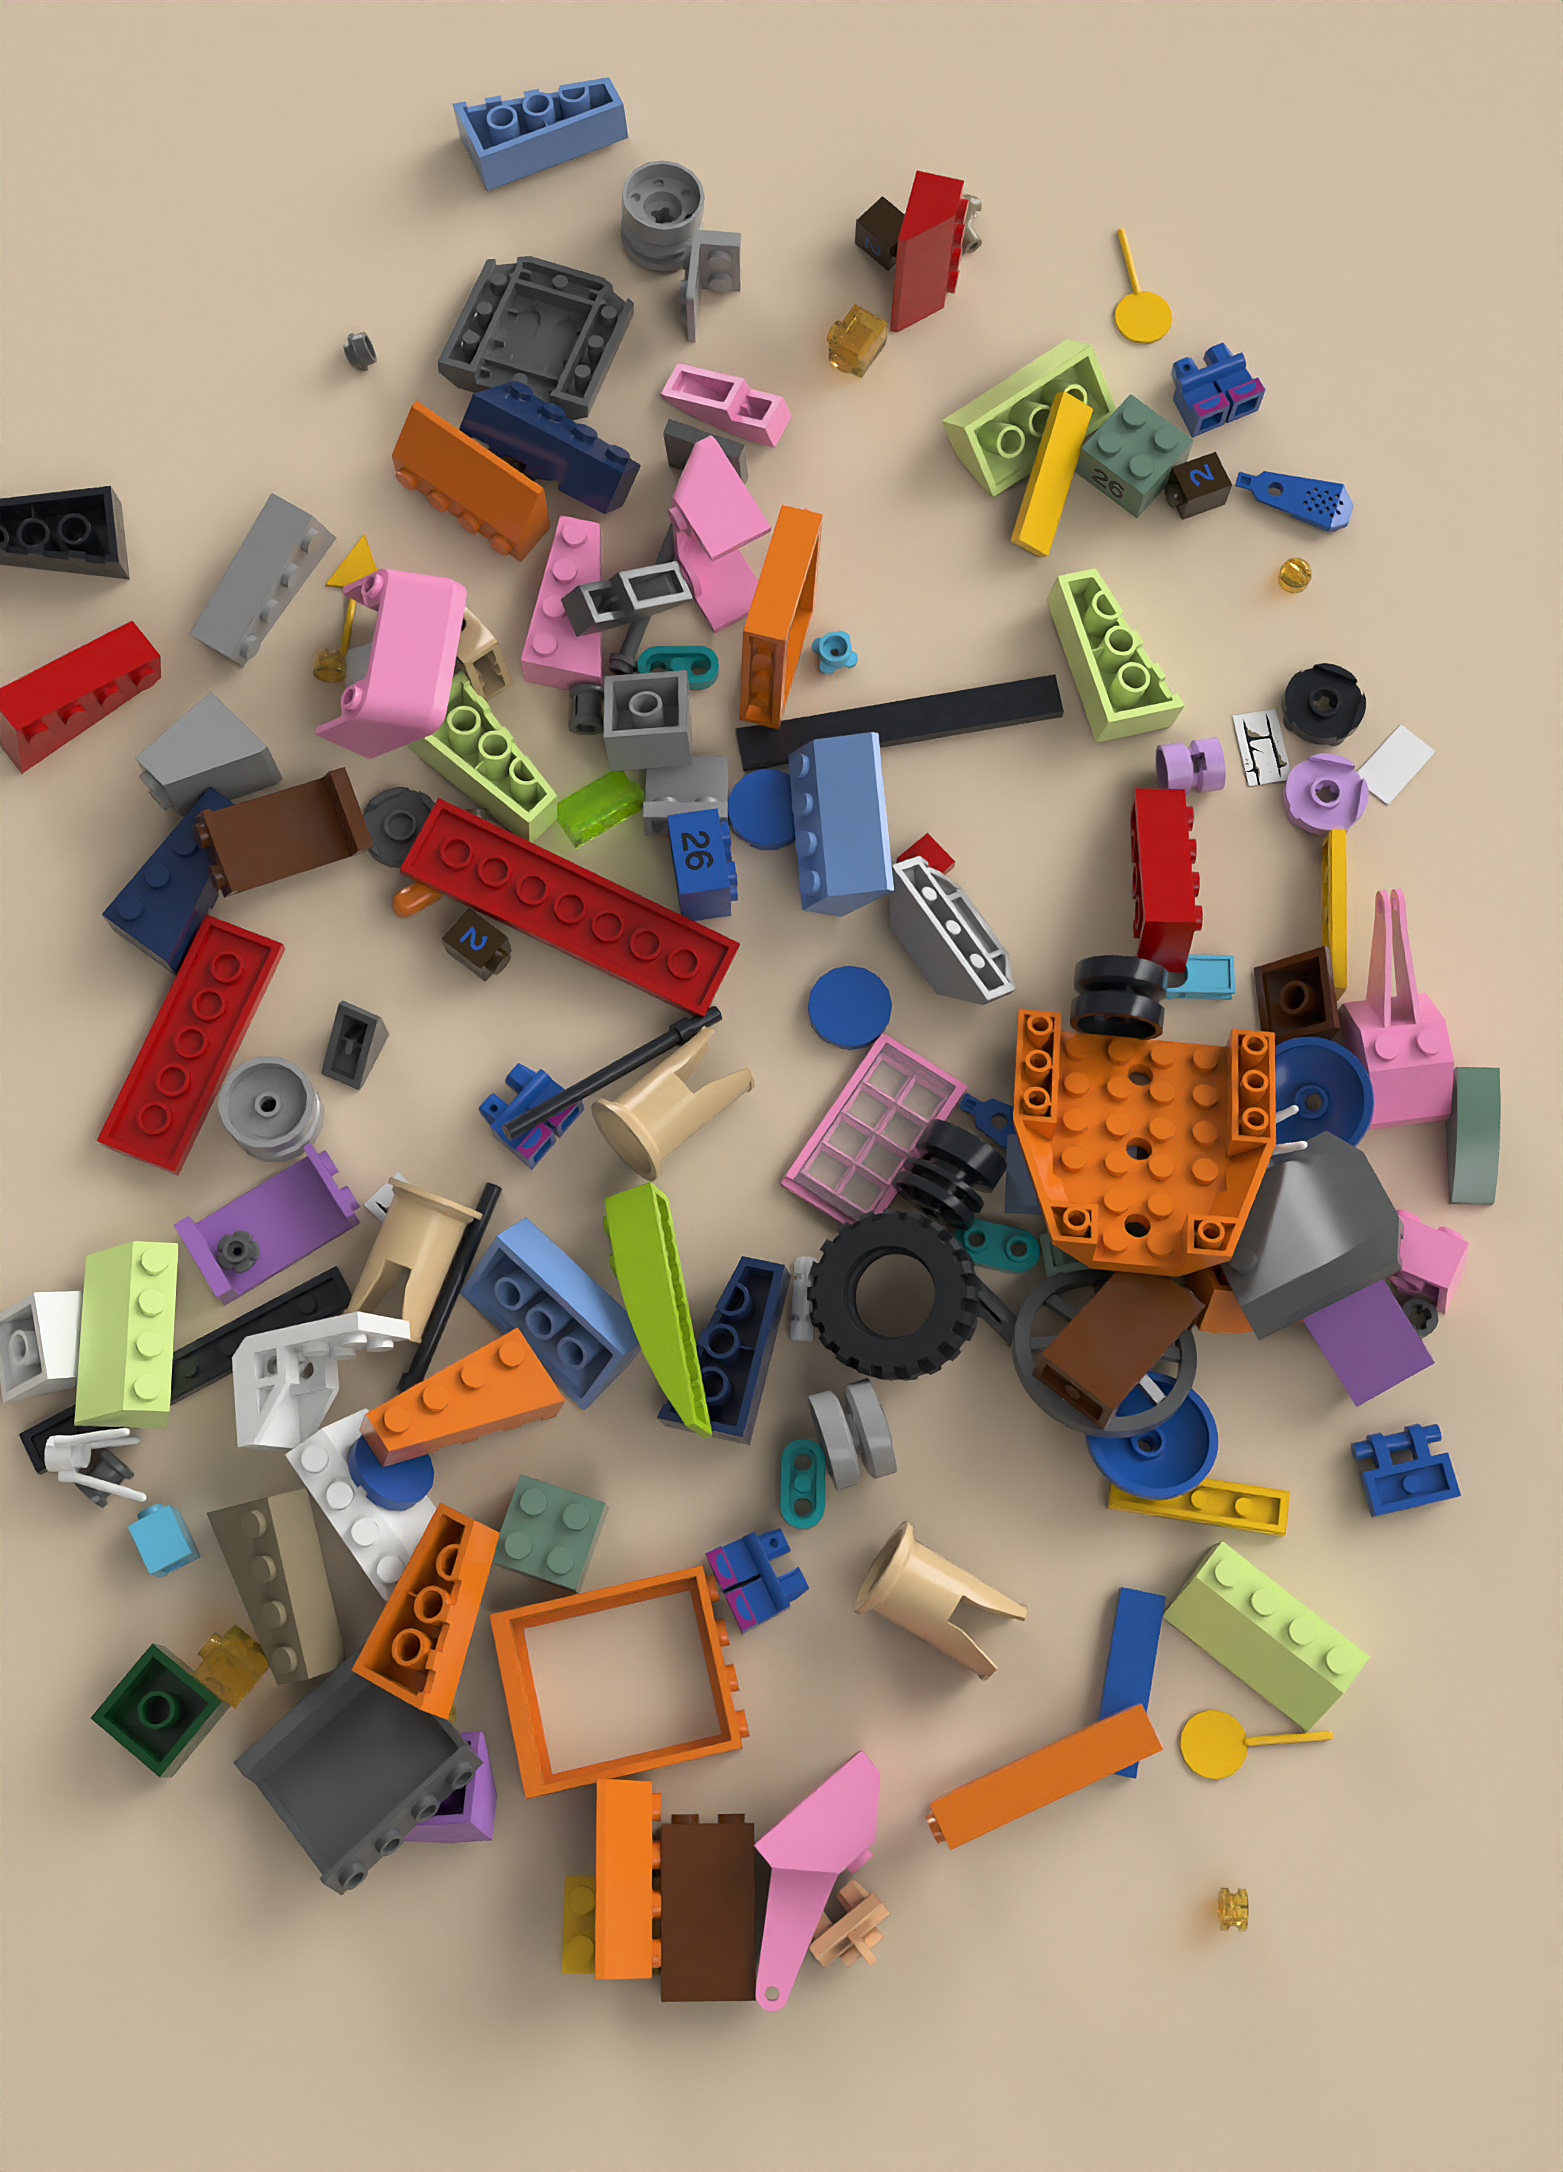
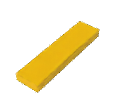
[1010,391,1093,557]
[1321,829,1347,1001]
[1107,1478,1290,1537]

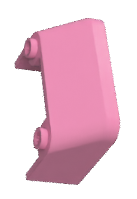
[668,436,771,633]
[316,569,467,759]

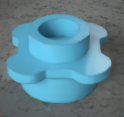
[812,631,858,675]

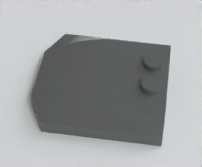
[438,256,634,420]
[1220,1131,1404,1340]

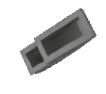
[560,561,693,637]

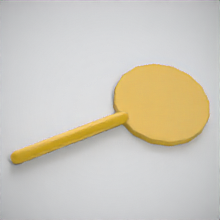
[1115,228,1172,344]
[1180,1709,1333,1780]

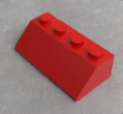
[890,170,969,332]

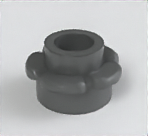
[343,332,377,371]
[217,1230,260,1273]

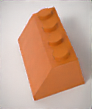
[391,400,550,562]
[594,1779,661,1980]

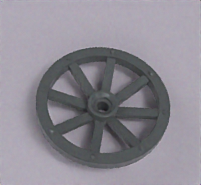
[1012,1269,1197,1438]

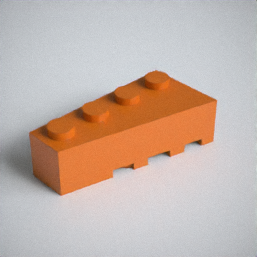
[359,1327,565,1467]
[352,1502,500,1720]

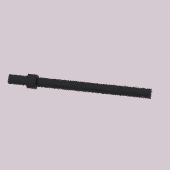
[502,1006,722,1140]
[396,1183,502,1395]

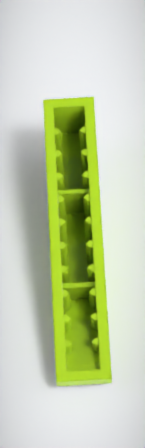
[603,1182,712,1439]

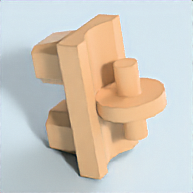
[808,1880,890,1968]

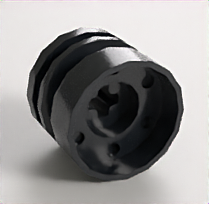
[892,1119,1008,1231]

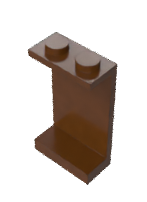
[192,767,374,898]
[1032,1271,1206,1430]
[661,1813,756,2002]

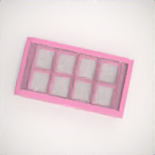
[780,1032,968,1225]

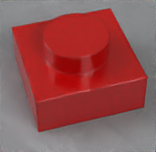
[896,832,955,875]

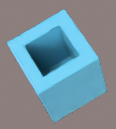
[128,1503,201,1578]

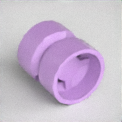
[1155,737,1226,795]

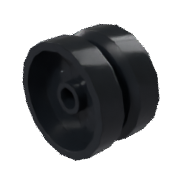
[1070,955,1168,1040]

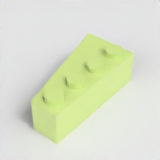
[407,669,557,843]

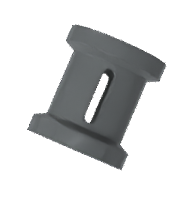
[568,683,604,735]
[74,1448,135,1509]

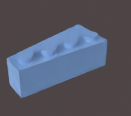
[452,77,629,191]

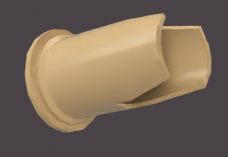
[591,1026,755,1181]
[344,1177,483,1344]
[852,1521,1028,1681]

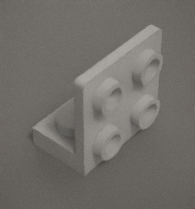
[679,229,742,342]
[643,756,728,836]

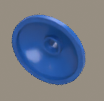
[1273,1037,1375,1157]
[1085,1372,1218,1500]

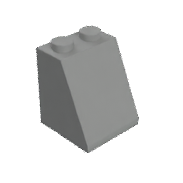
[135,692,283,817]

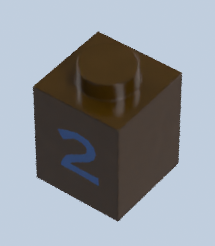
[855,196,905,271]
[1165,452,1232,520]
[442,908,512,982]

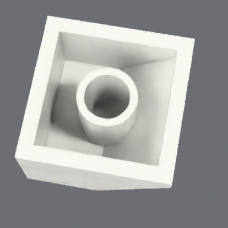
[0,1291,83,1403]

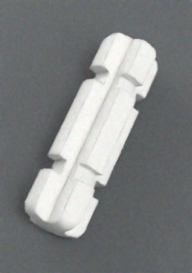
[790,1256,818,1342]

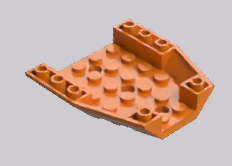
[1012,1009,1276,1277]

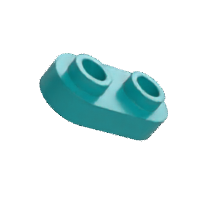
[637,646,719,690]
[954,1219,1040,1275]
[780,1439,825,1530]

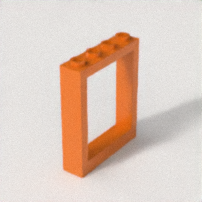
[489,1565,750,1799]
[925,1704,1164,1850]

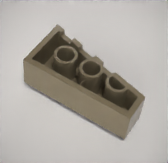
[206,1487,346,1685]

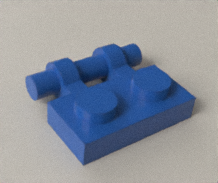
[1351,1423,1461,1517]

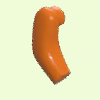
[392,882,443,917]

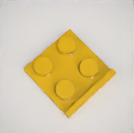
[562,1876,661,1975]

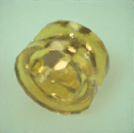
[1218,1887,1249,1932]

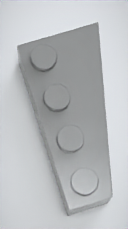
[190,493,336,667]

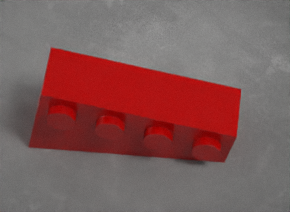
[0,620,161,774]
[1130,788,1203,973]

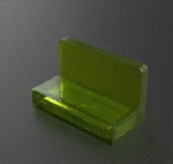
[556,770,645,849]

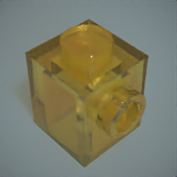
[826,304,888,379]
[193,1624,270,1709]

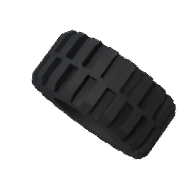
[807,1209,982,1381]

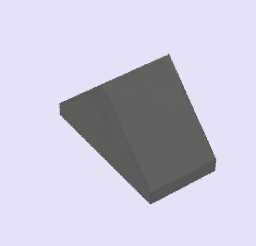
[321,1000,389,1090]

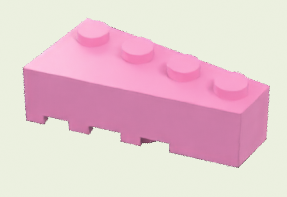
[521,515,604,690]
[1388,1210,1469,1314]

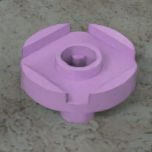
[1283,753,1369,836]

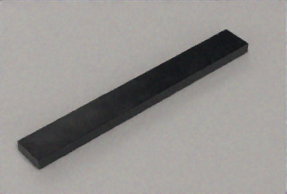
[736,674,1064,771]
[19,1266,353,1475]

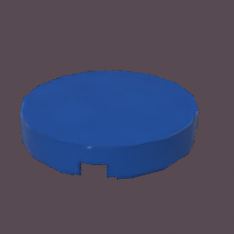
[728,769,796,850]
[808,966,892,1050]
[347,1434,434,1510]

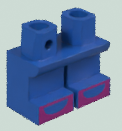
[1171,342,1266,438]
[478,1063,584,1170]
[705,1529,809,1634]

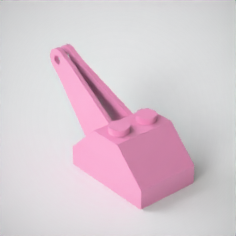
[1338,888,1454,1130]
[754,1750,880,2012]

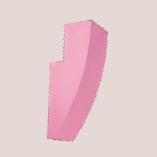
[660,363,792,448]

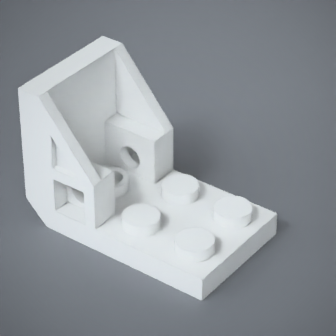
[232,1311,410,1452]

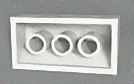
[285,1408,437,1603]

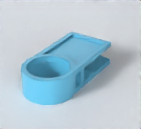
[1166,954,1235,1000]

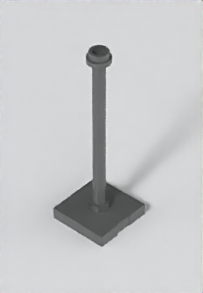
[609,419,748,675]

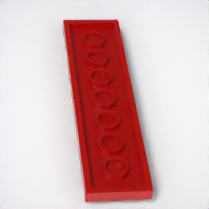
[400,798,740,1017]

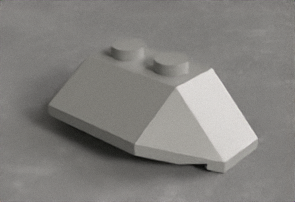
[888,855,1015,1005]

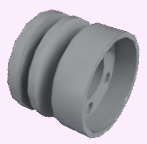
[621,160,705,271]

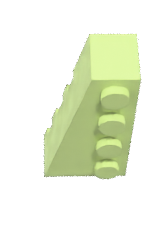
[1046,568,1185,743]

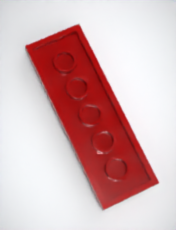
[97,914,286,1176]

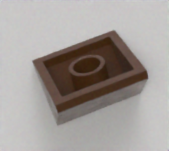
[1254,946,1340,1046]

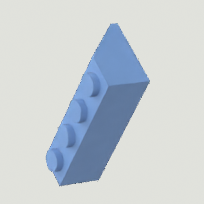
[788,732,894,917]
[460,1217,641,1410]

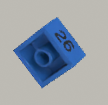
[667,808,738,921]

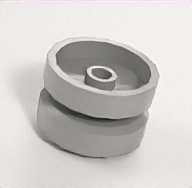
[218,1057,324,1162]
[808,1378,897,1491]

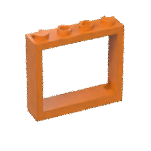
[739,505,823,729]

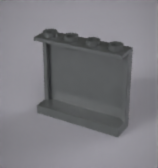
[233,1642,484,1895]

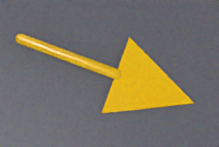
[325,534,377,657]

